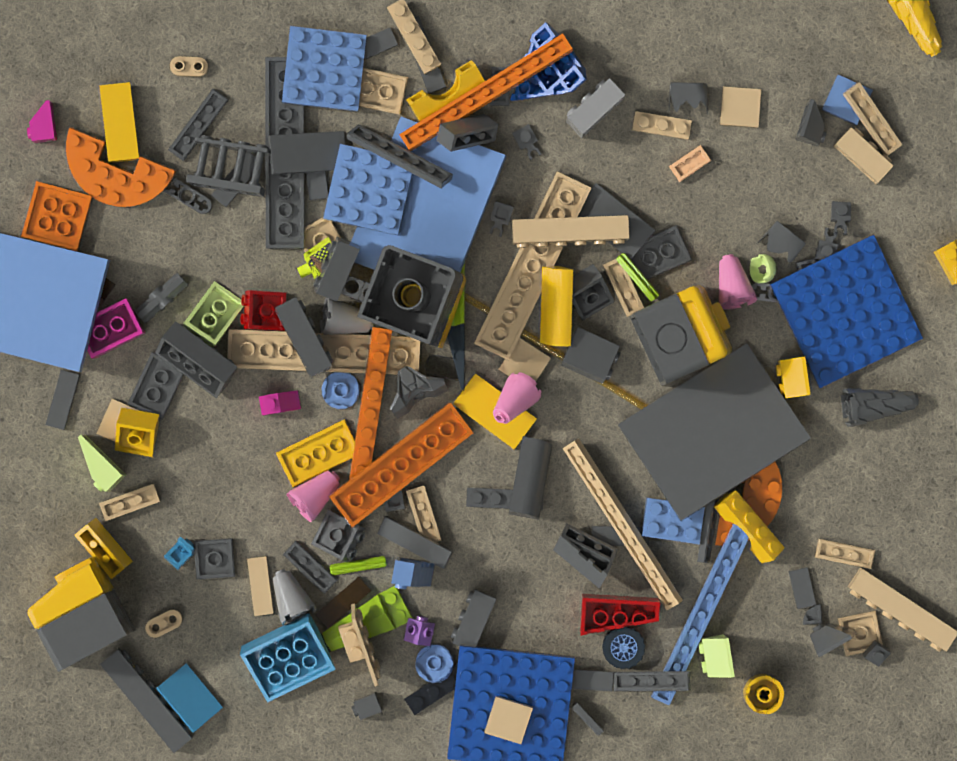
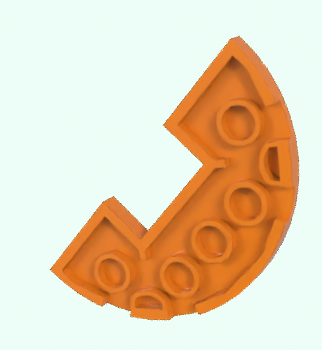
[66,127,177,207]
[715,462,782,546]

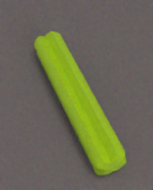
[616,253,659,301]
[330,556,387,575]

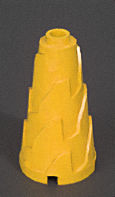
[887,0,943,57]

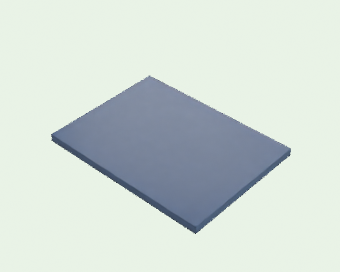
[351,117,507,272]
[0,233,110,372]

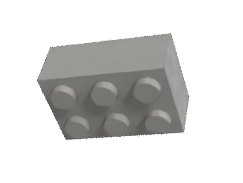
[566,78,625,139]

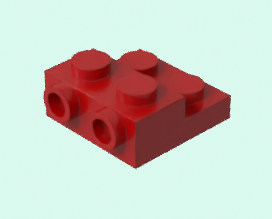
[240,290,286,331]

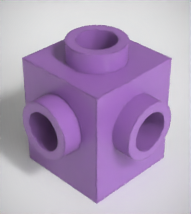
[404,616,435,646]

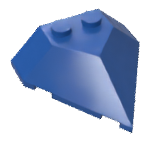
[510,22,587,101]

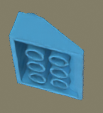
[240,613,336,703]

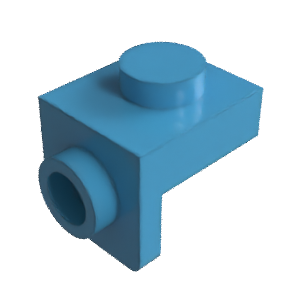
[164,537,194,570]

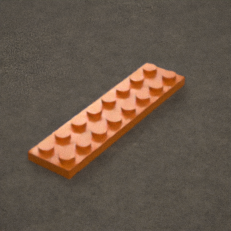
[328,402,473,527]

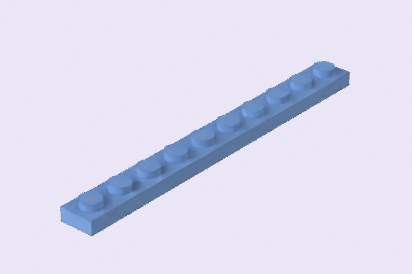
[651,523,749,705]

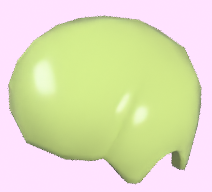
[749,254,777,284]

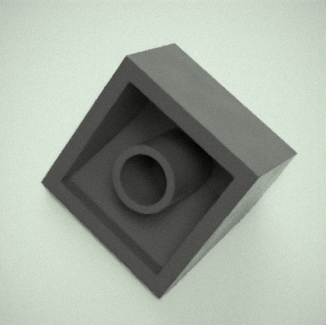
[572,264,615,321]

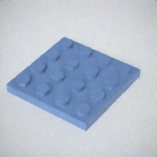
[282,26,366,112]
[323,144,412,236]

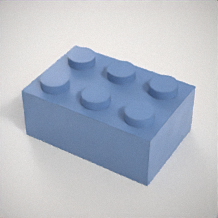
[641,498,705,544]

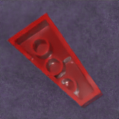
[580,594,660,636]

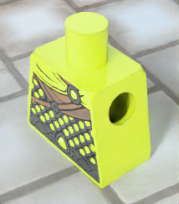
[297,237,331,279]

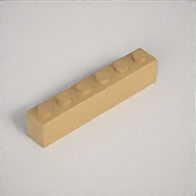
[512,215,629,248]
[848,568,957,652]

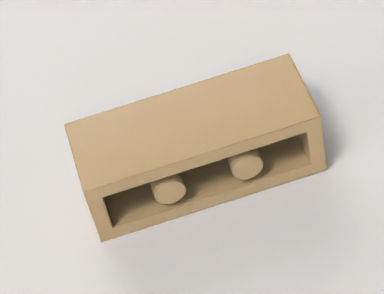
[834,127,893,184]

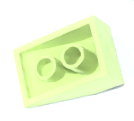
[183,281,244,348]
[78,435,126,492]
[698,634,735,677]

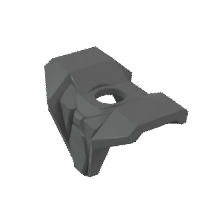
[390,366,449,419]

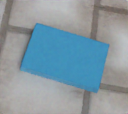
[156,663,223,733]

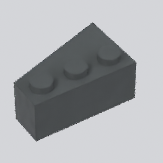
[553,523,618,589]

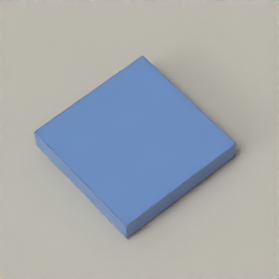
[822,75,873,126]

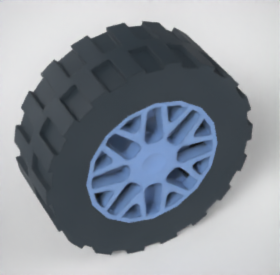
[602,626,645,669]

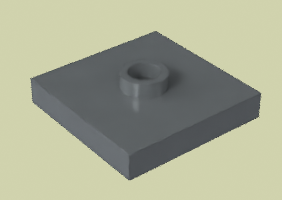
[194,538,235,580]

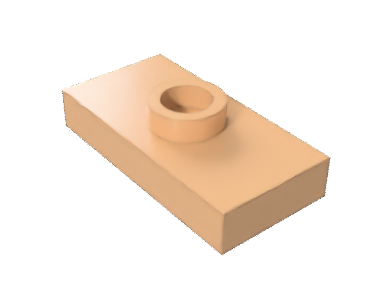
[669,145,712,183]

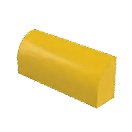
[99,82,139,164]
[540,266,573,346]

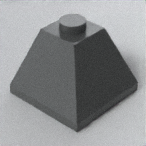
[795,99,826,146]
[810,623,857,657]

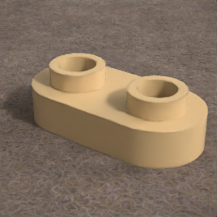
[170,56,208,77]
[145,609,183,638]

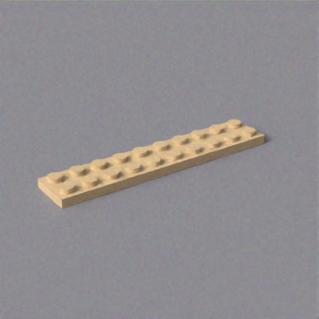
[474,171,591,361]
[227,329,420,375]

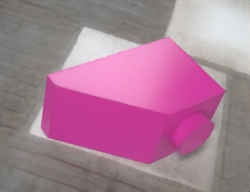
[27,100,57,143]
[259,390,301,416]

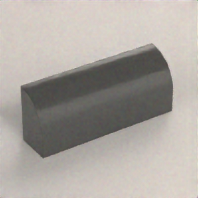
[509,436,552,520]

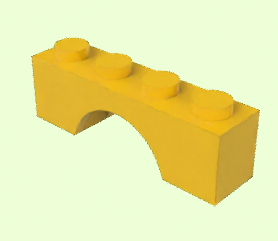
[406,60,485,122]
[713,491,785,563]

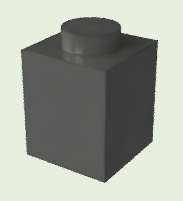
[351,692,382,720]

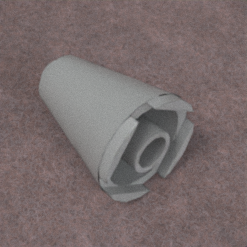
[320,297,374,335]
[273,569,317,625]

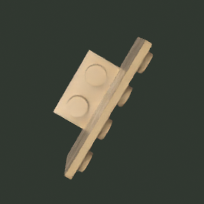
[338,603,381,687]

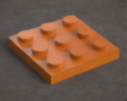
[21,181,93,252]

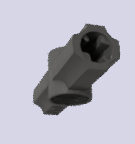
[134,273,188,323]

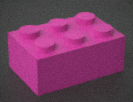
[87,298,146,359]

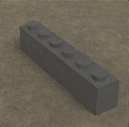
[100,648,193,753]

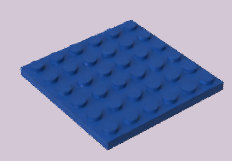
[770,235,923,388]
[447,645,575,761]

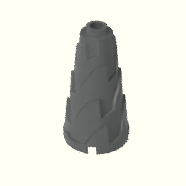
[841,388,919,427]

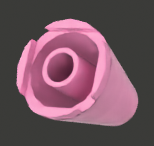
[719,254,757,310]
[493,372,541,424]
[286,471,340,522]

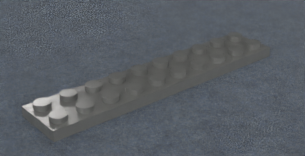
[265,57,304,249]

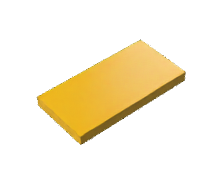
[453,373,537,449]
[276,419,355,487]

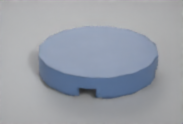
[322,372,360,409]
[415,644,454,683]

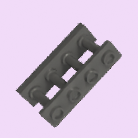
[186,135,270,197]

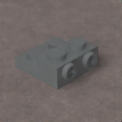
[311,510,365,562]

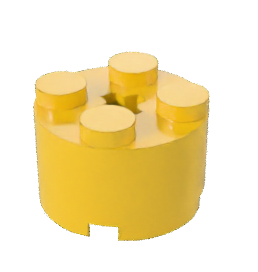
[743,674,784,714]

